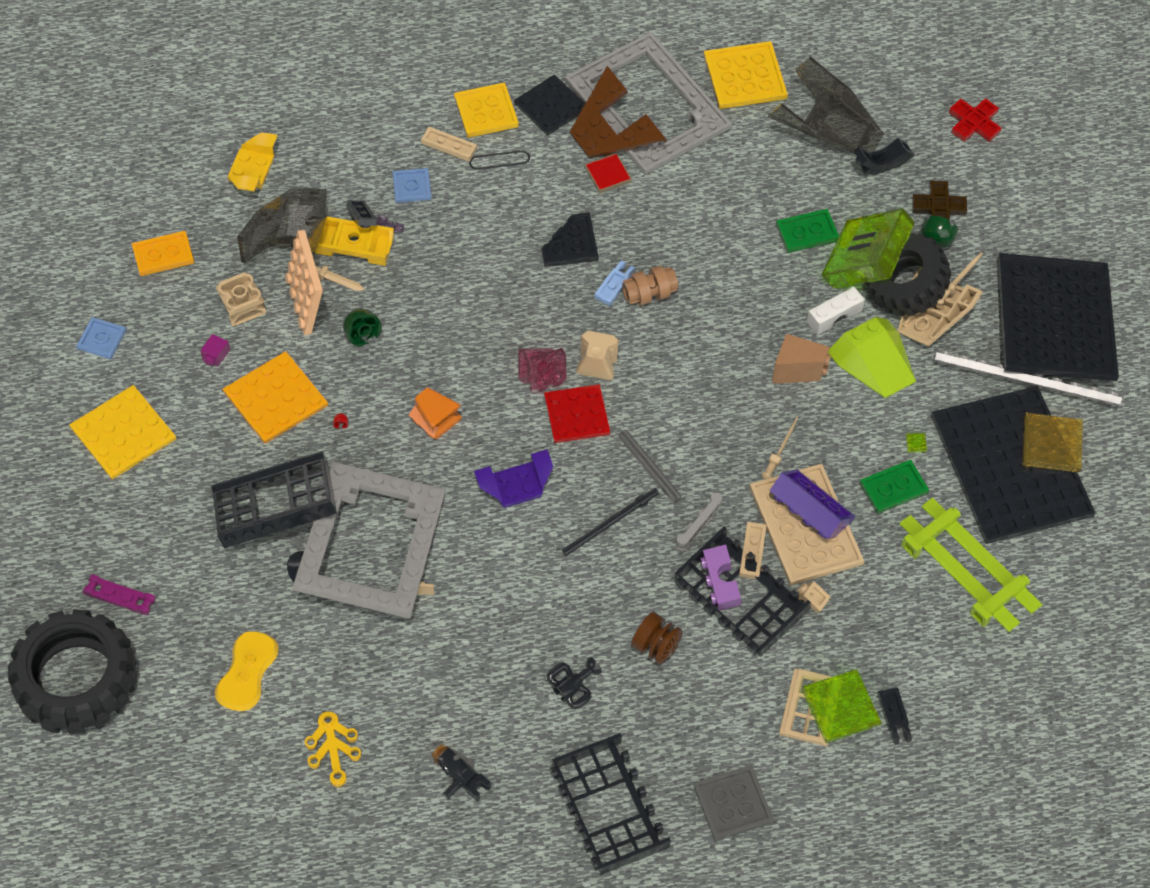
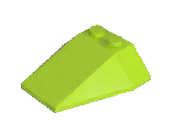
[828,317,916,398]

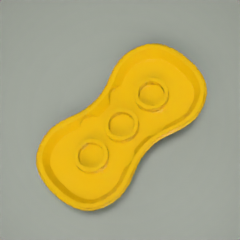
[215,631,278,711]

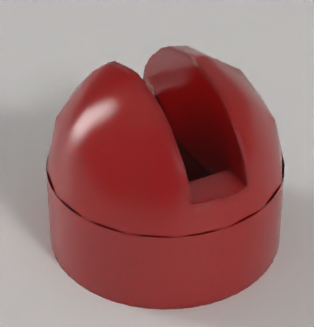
[333,413,348,429]

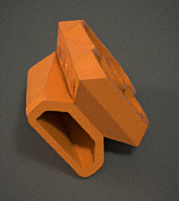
[409,388,462,439]

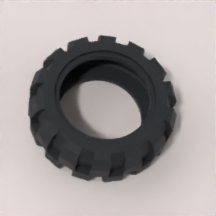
[8,609,137,734]

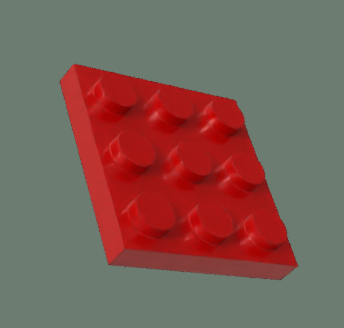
[544,384,610,443]

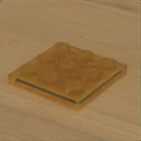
[1022,413,1083,472]

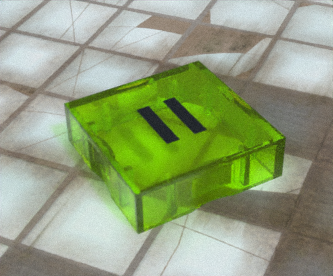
[821,208,915,288]

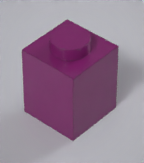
[200,334,230,367]

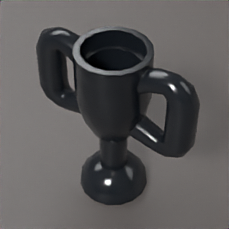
[547,657,602,709]

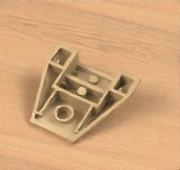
[897,267,983,347]

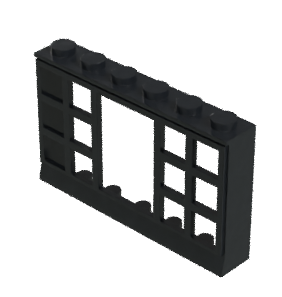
[211,451,337,548]
[674,526,811,657]
[550,733,671,875]

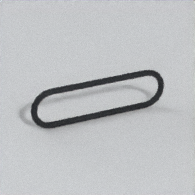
[469,150,530,170]

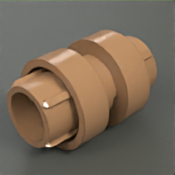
[622,265,678,306]

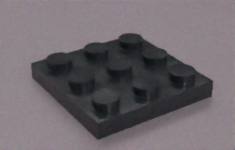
[514,74,585,136]

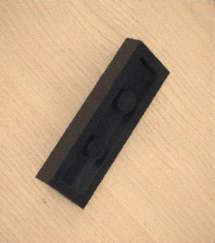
[346,200,377,228]

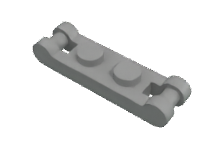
[676,493,722,552]

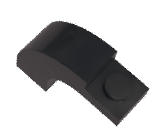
[854,138,914,175]

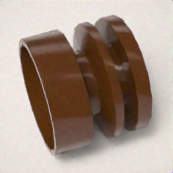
[631,611,683,665]

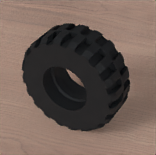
[865,233,951,316]

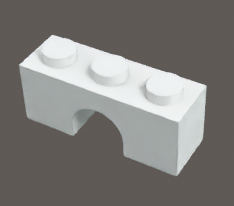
[807,287,865,335]

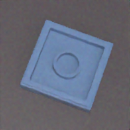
[392,168,431,203]
[76,317,127,360]

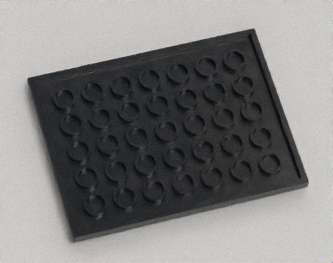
[998,253,1119,381]

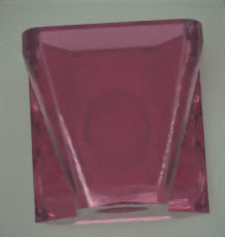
[518,348,566,391]

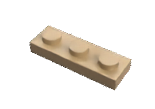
[421,127,477,162]
[739,522,767,579]

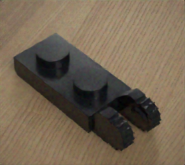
[877,687,912,745]

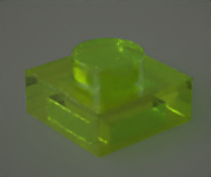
[905,433,927,453]

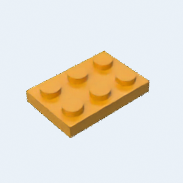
[131,231,194,276]

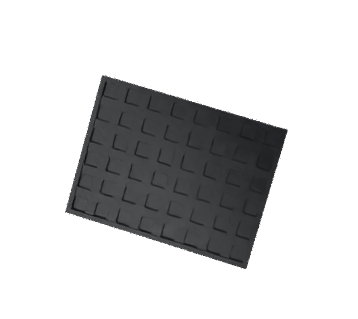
[931,386,1096,544]

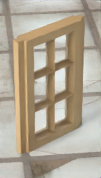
[779,669,842,746]

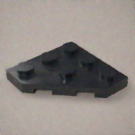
[541,212,599,267]

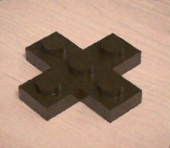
[912,180,967,224]

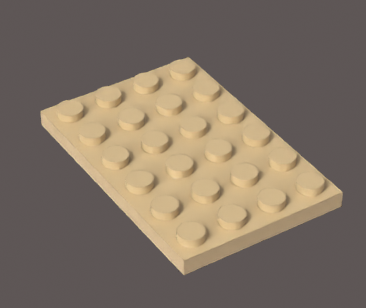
[749,464,864,586]

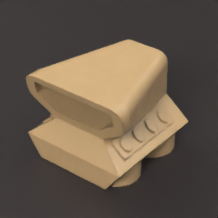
[216,272,266,327]
[576,331,619,380]

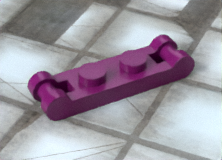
[82,574,156,616]

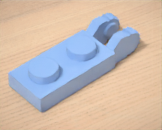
[594,260,636,306]

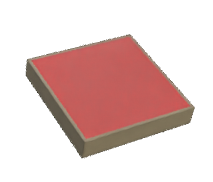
[584,153,632,194]

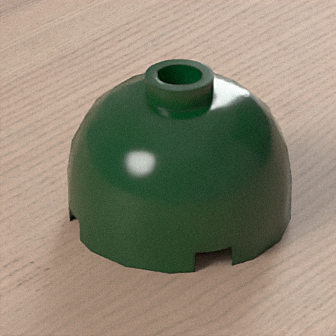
[921,215,958,249]
[343,308,382,347]

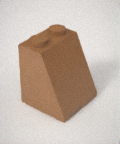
[772,334,831,384]

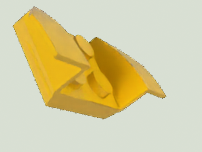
[227,133,278,192]

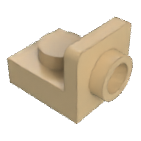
[797,581,831,613]

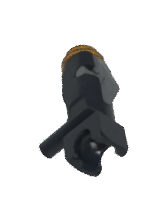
[432,744,492,801]

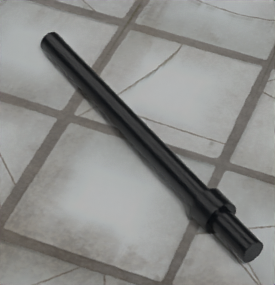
[562,488,659,556]

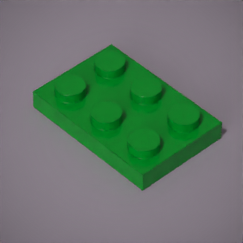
[776,208,840,253]
[859,459,929,514]

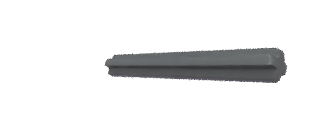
[619,430,682,504]

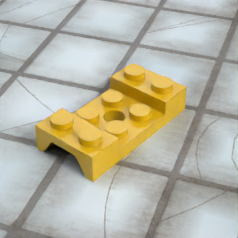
[314,216,394,266]

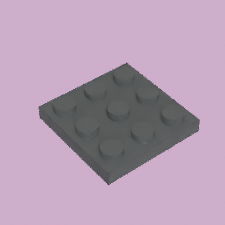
[693,765,774,842]

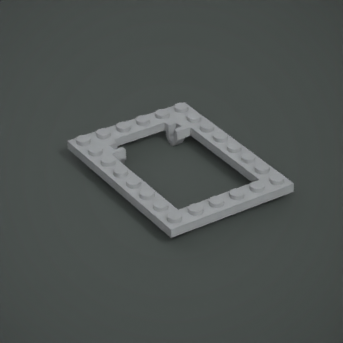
[565,32,732,175]
[293,462,446,619]

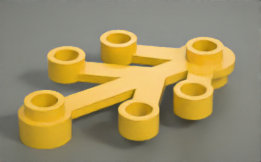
[304,711,361,787]

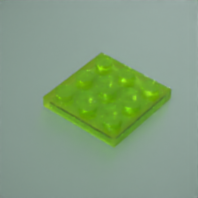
[802,669,882,743]

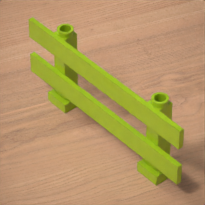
[899,497,1043,632]

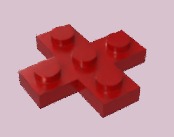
[949,98,1002,142]

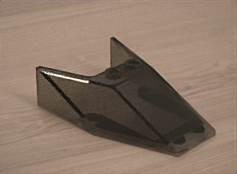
[767,56,884,154]
[237,187,327,263]

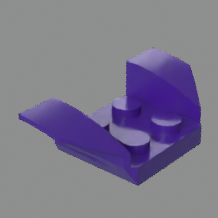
[474,449,553,508]

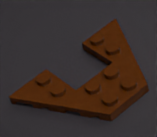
[570,66,667,158]

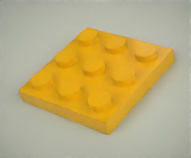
[454,82,519,138]

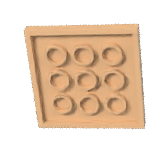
[285,230,323,335]

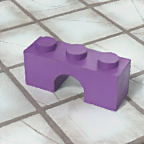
[700,545,741,611]

